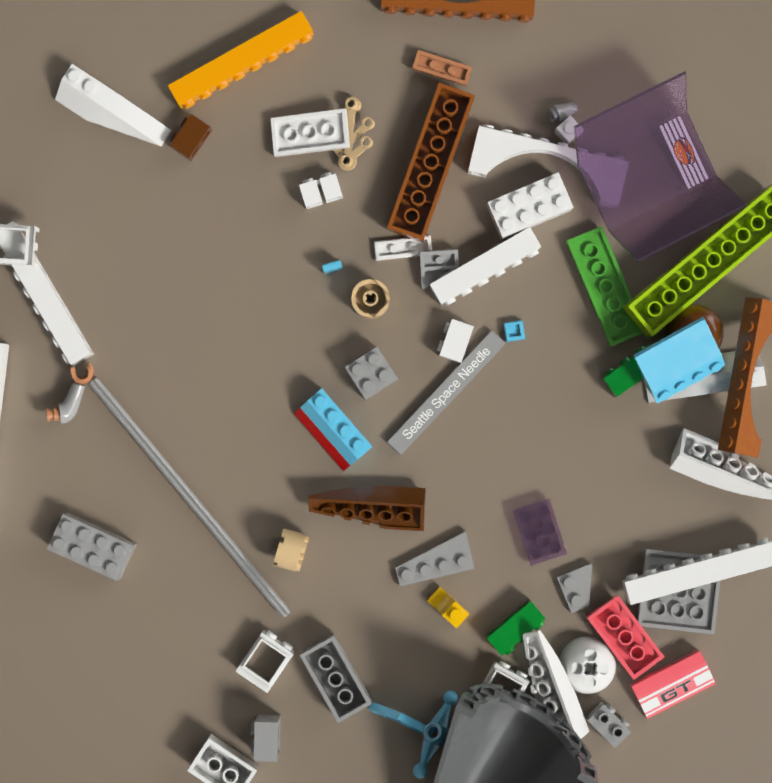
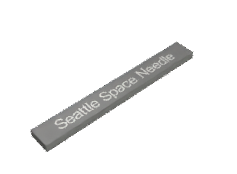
[387,331,506,455]

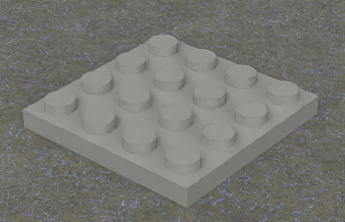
[637,549,720,635]

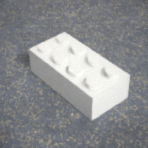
[486,172,574,240]

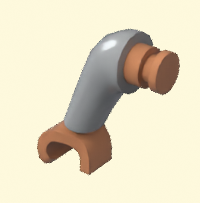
[46,362,94,424]

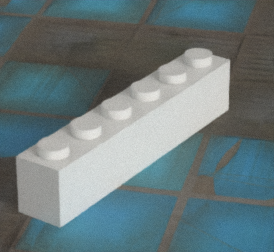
[429,227,541,306]

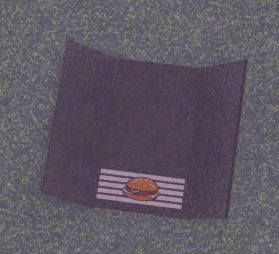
[574,71,747,262]

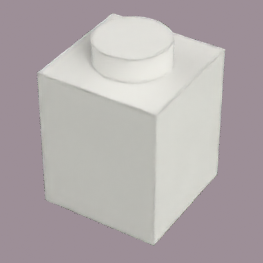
[554,115,583,145]

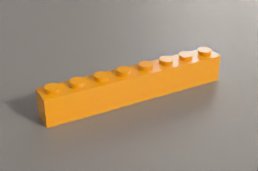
[168,11,314,109]

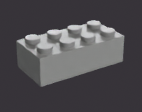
[47,512,137,581]
[300,633,372,723]

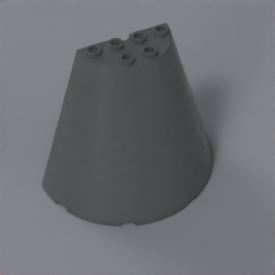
[434,684,598,783]

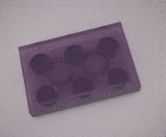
[513,499,567,565]

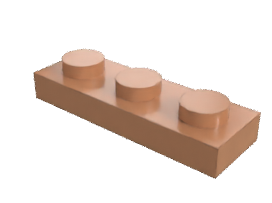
[412,50,472,87]

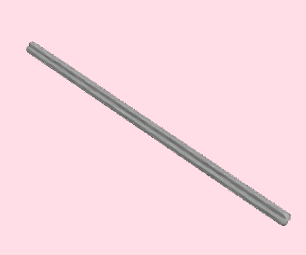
[89,378,290,618]

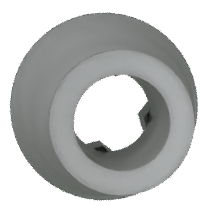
[548,101,578,123]

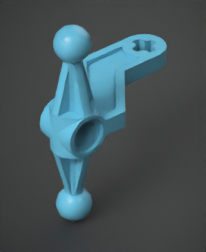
[368,691,458,779]

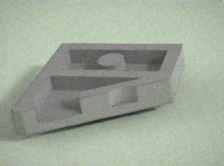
[419,249,459,289]
[556,563,592,613]

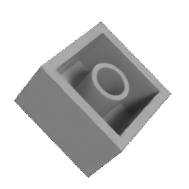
[345,347,398,400]
[250,715,281,762]

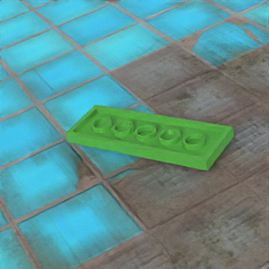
[566,226,643,347]

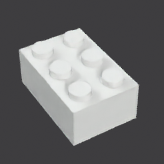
[187,734,259,783]

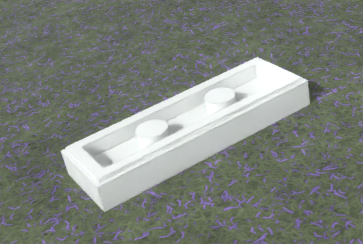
[374,235,432,261]

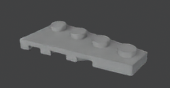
[395,531,475,586]

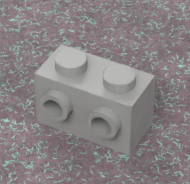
[585,701,631,748]

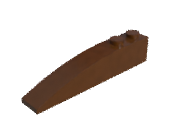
[308,486,426,531]

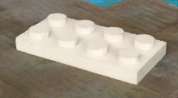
[271,108,350,157]

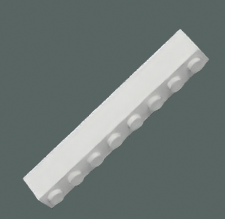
[0,221,94,366]
[622,538,772,605]

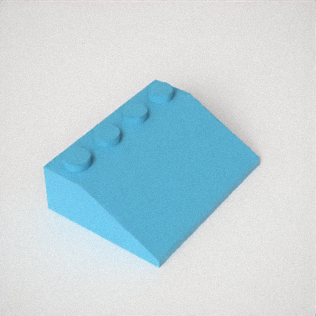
[633,317,725,403]

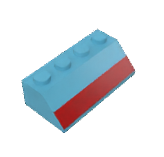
[294,389,373,471]

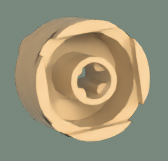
[351,279,390,319]
[273,528,309,572]

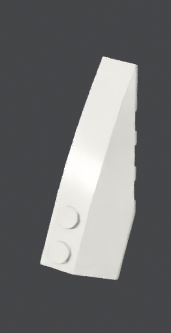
[55,64,171,146]
[645,351,767,403]
[670,428,772,500]
[523,630,590,738]

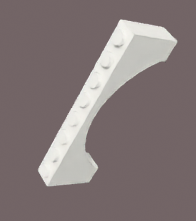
[467,124,629,209]

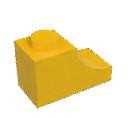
[427,586,469,629]

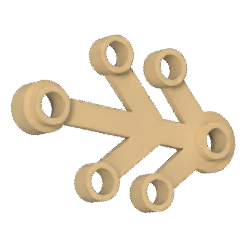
[333,96,375,171]

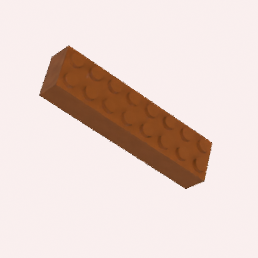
[387,83,475,243]

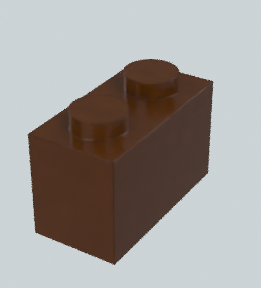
[170,114,212,161]

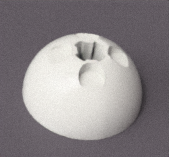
[559,636,616,694]

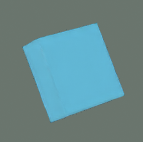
[322,260,343,274]
[503,320,525,342]

